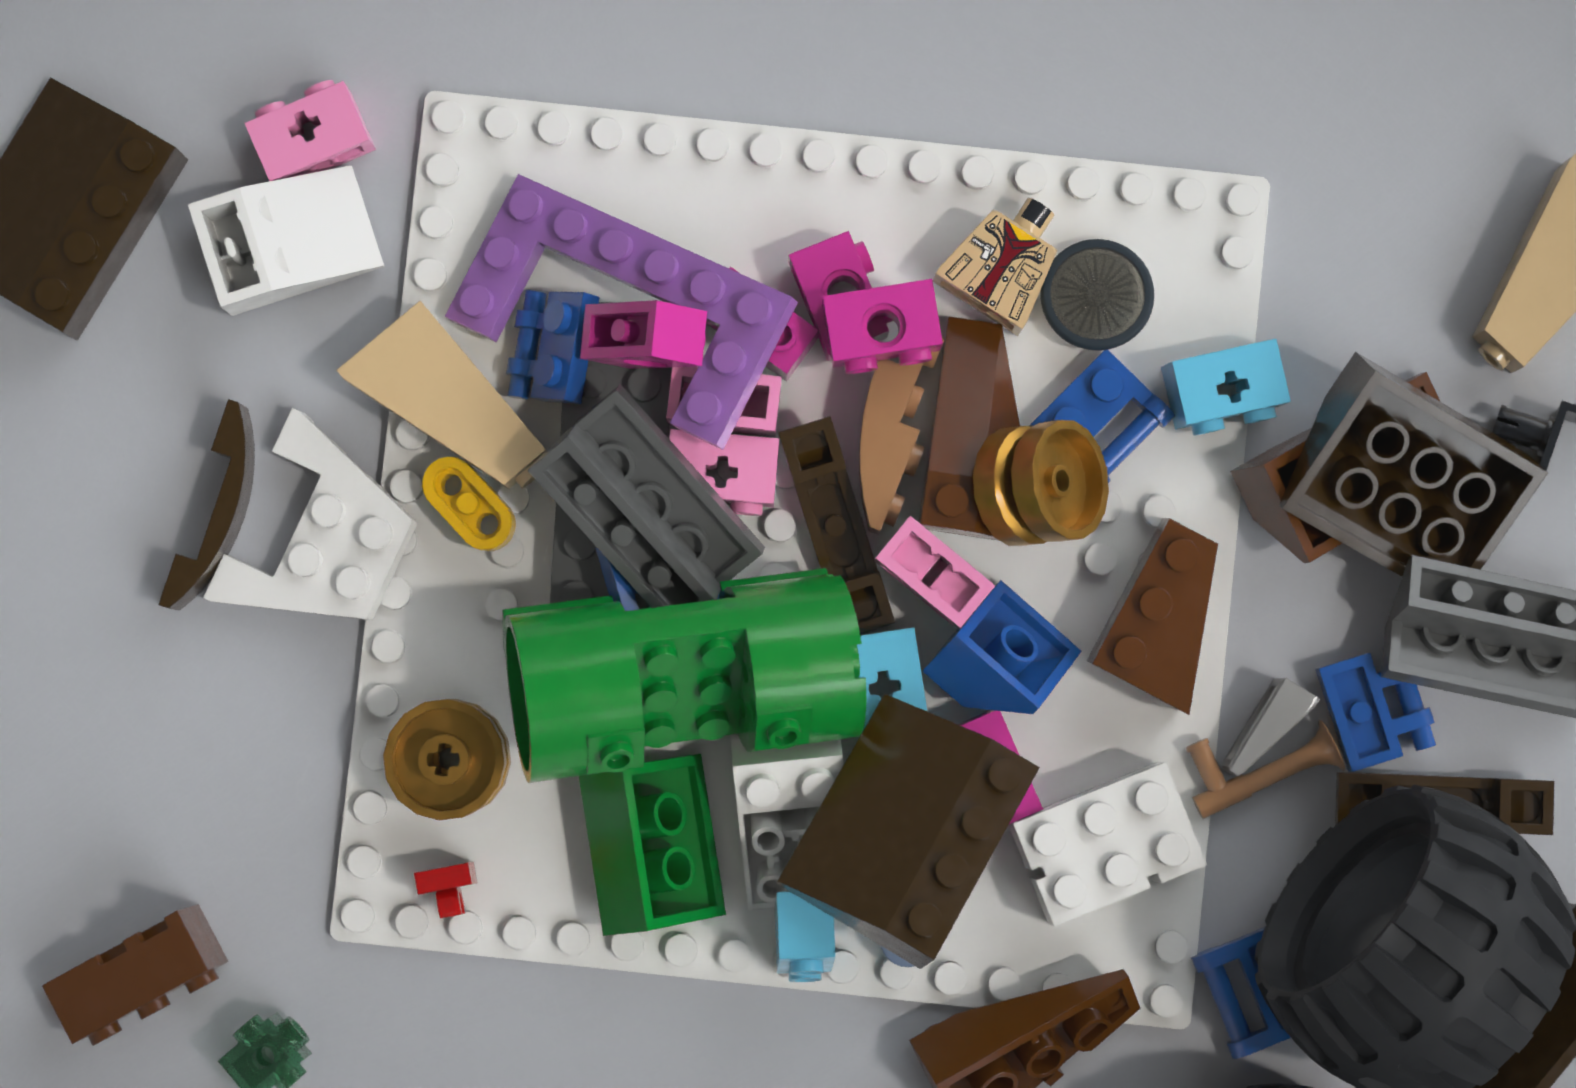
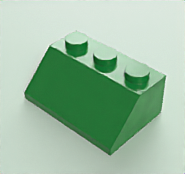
[579,754,726,936]

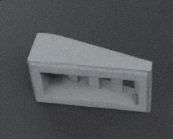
[1220,678,1320,776]

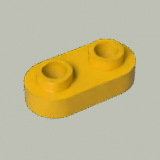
[422,457,516,551]

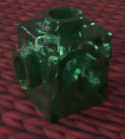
[218,1012,312,1088]

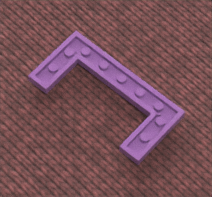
[445,174,798,450]

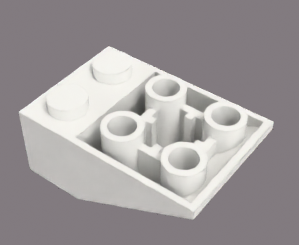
[188,165,385,316]
[730,735,844,910]

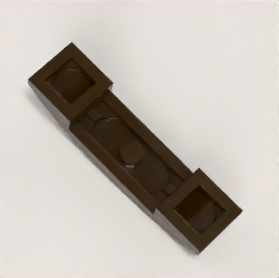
[158,399,255,611]
[778,416,896,634]
[1335,772,1555,835]

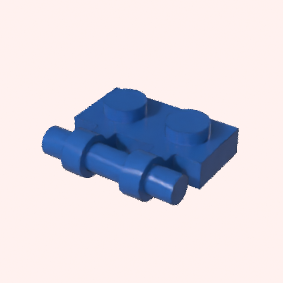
[506,290,600,404]
[1315,648,1436,772]

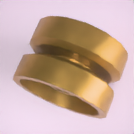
[973,420,1109,546]
[383,699,511,821]

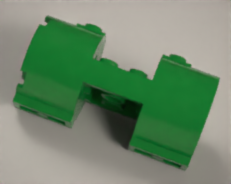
[502,568,867,783]

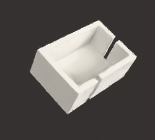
[1008,762,1207,927]

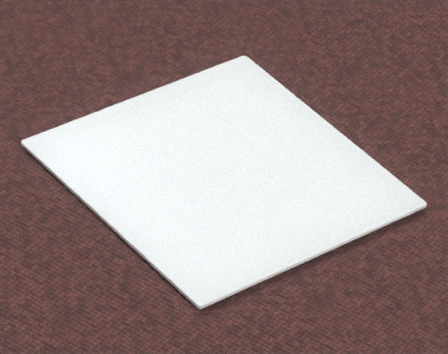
[330,91,1270,1029]

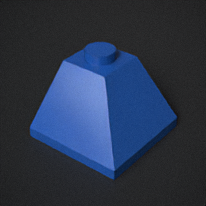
[923,580,1082,714]

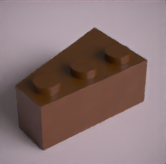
[1086,518,1218,715]
[42,904,229,1046]

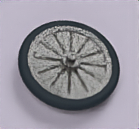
[1040,239,1154,350]

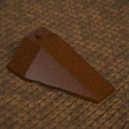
[918,316,1020,541]

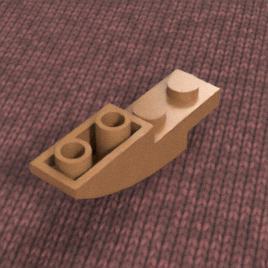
[859,321,945,535]

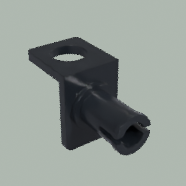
[1492,401,1576,471]

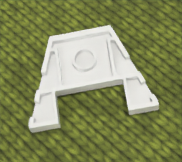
[203,408,418,620]

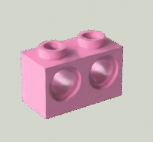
[874,516,995,630]

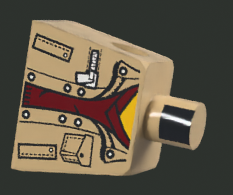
[933,198,1057,336]

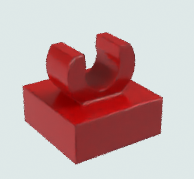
[414,862,477,918]

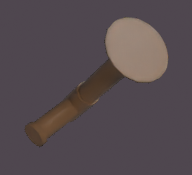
[1186,720,1345,819]

